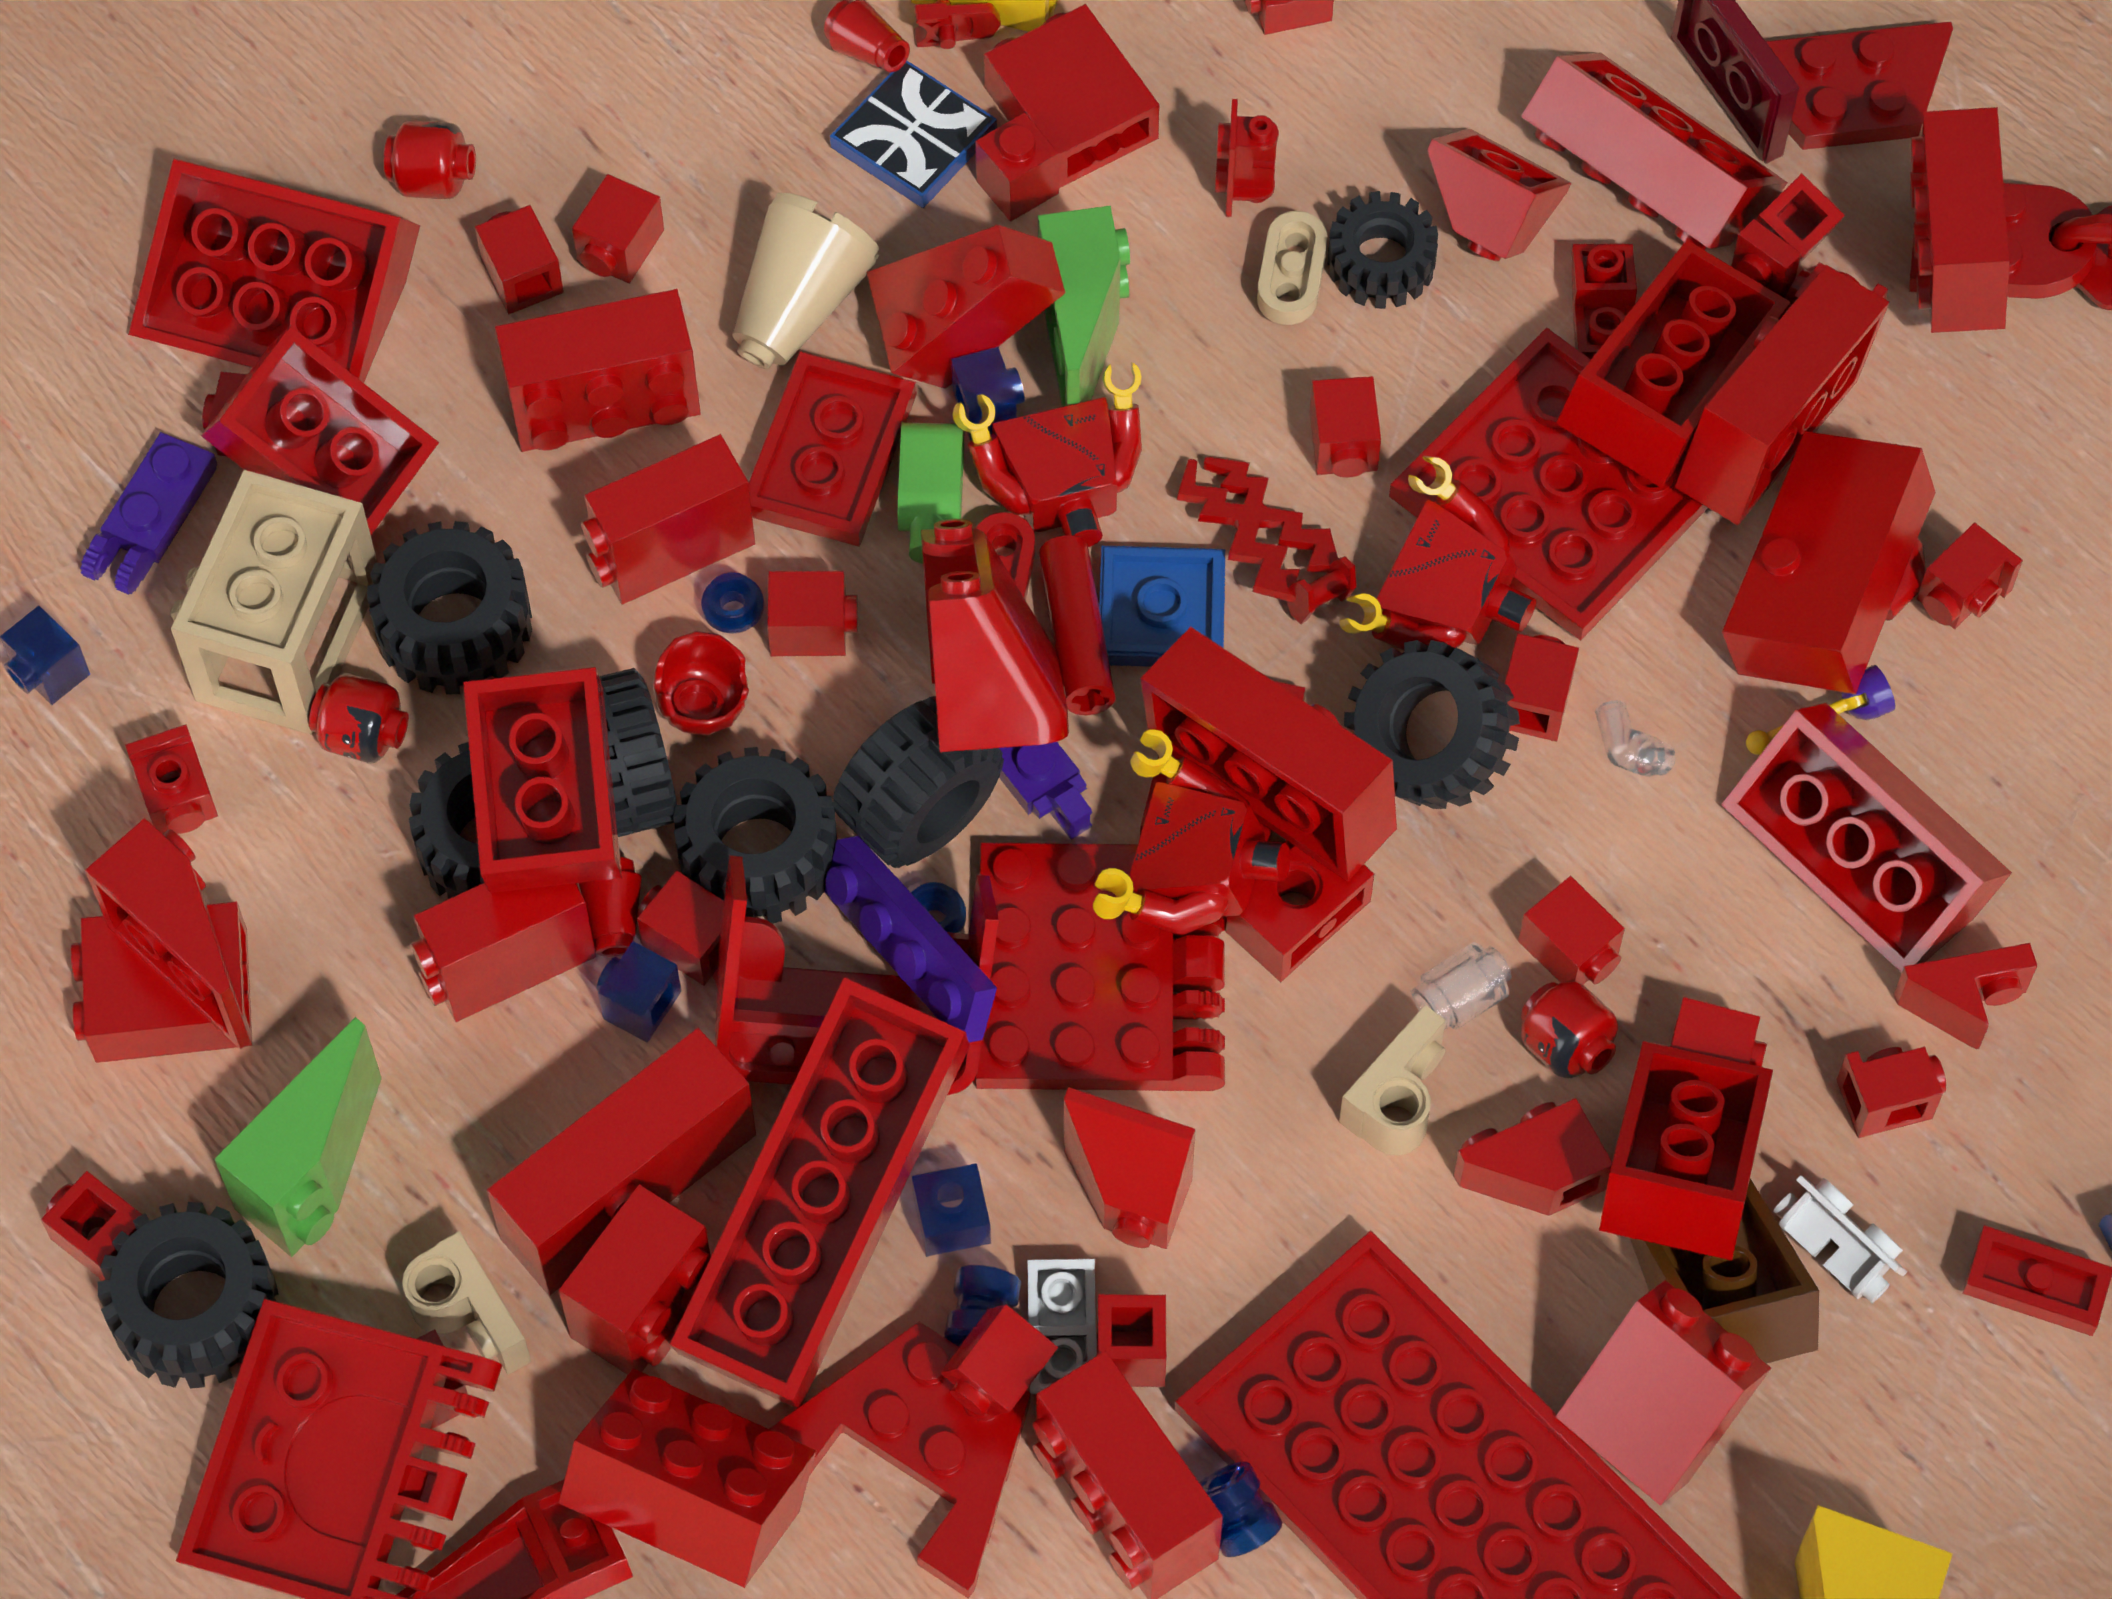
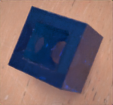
[952,347,1025,441]
[0,605,90,705]
[596,941,682,1043]
[912,1163,991,1257]

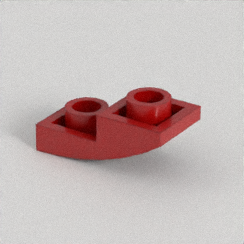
[1571,244,1637,359]

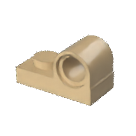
[1339,1005,1446,1156]
[402,1231,531,1375]

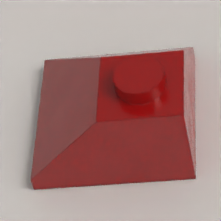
[1427,129,1571,261]
[1064,1087,1196,1249]

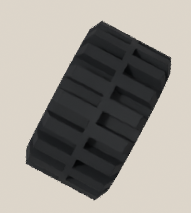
[367,521,532,695]
[1344,640,1520,809]
[599,668,677,837]
[833,696,1004,868]
[409,742,485,899]
[673,747,837,924]
[98,1202,279,1389]

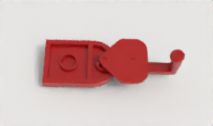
[1909,183,2112,310]

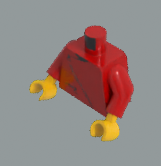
[953,362,1142,547]
[1339,456,1537,651]
[1093,729,1291,935]

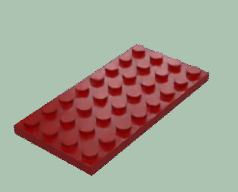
[1175,1230,1742,1599]

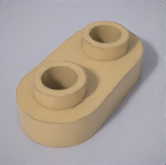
[1257,211,1328,325]

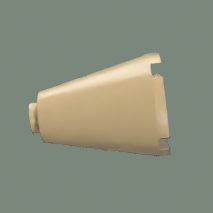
[732,193,879,369]

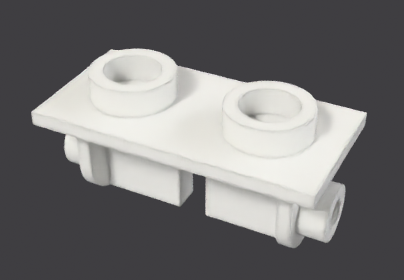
[1773,1175,1907,1303]

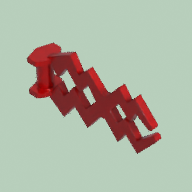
[1177,457,1356,624]

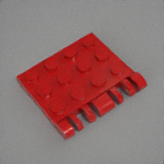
[976,843,1225,1091]
[176,1299,503,1599]

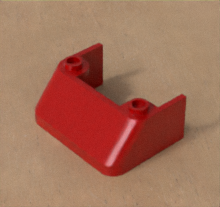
[715,855,999,1095]

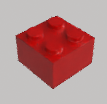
[559,1184,711,1375]

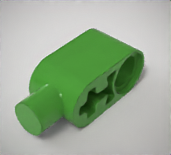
[898,422,964,564]

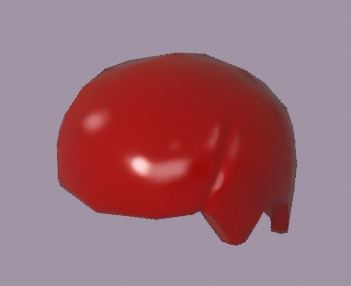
[653,631,749,735]

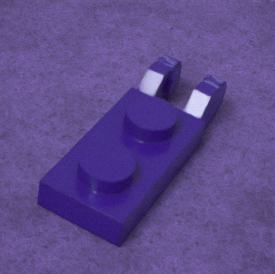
[80,432,218,595]

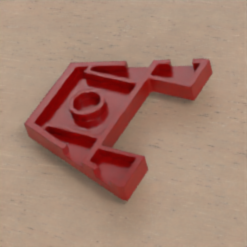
[769,1321,1031,1599]

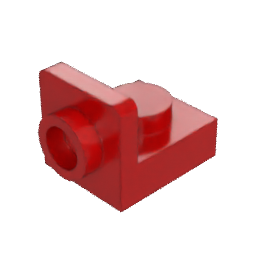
[1731,219,1802,299]

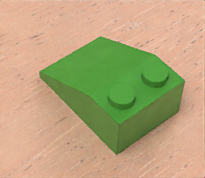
[1038,206,1130,407]
[214,1017,382,1257]

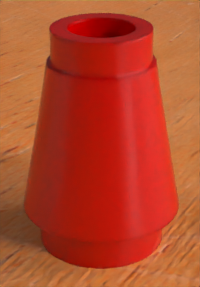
[824,0,910,72]
[578,857,642,957]

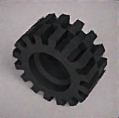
[1327,191,1438,309]

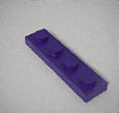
[824,836,997,1043]

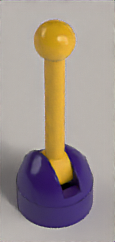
[1746,665,1895,755]

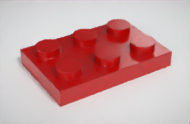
[749,351,917,547]

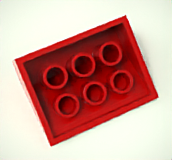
[128,158,421,383]

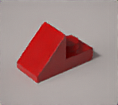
[1894,943,2037,1049]

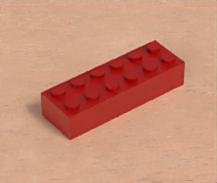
[669,978,970,1409]

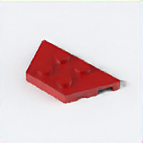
[1766,22,1953,150]

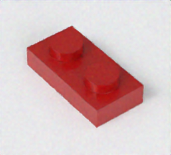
[1962,1225,2112,1336]

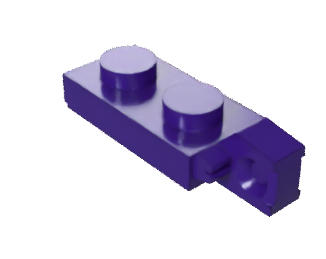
[999,742,1092,840]

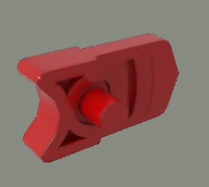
[914,0,1001,49]

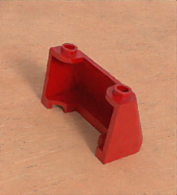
[921,519,1069,752]

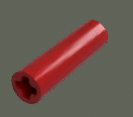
[1039,535,1116,716]

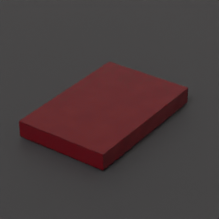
[1671,0,1799,164]

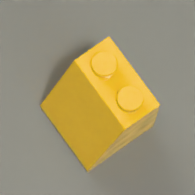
[1795,1505,1953,1599]

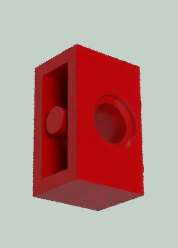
[1226,841,1375,983]

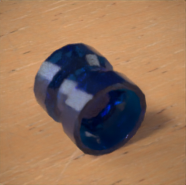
[944,1265,1022,1347]
[1199,1462,1283,1557]

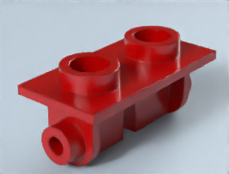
[1215,99,1279,217]

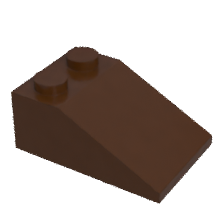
[1630,1178,1819,1364]

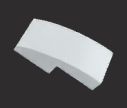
[1028,1259,1097,1394]

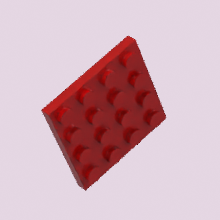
[1389,327,1708,641]

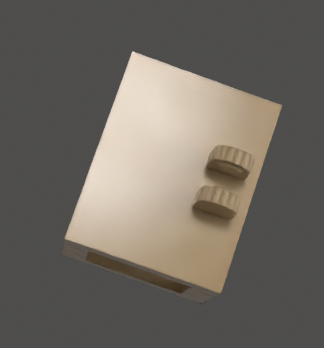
[170,470,377,735]

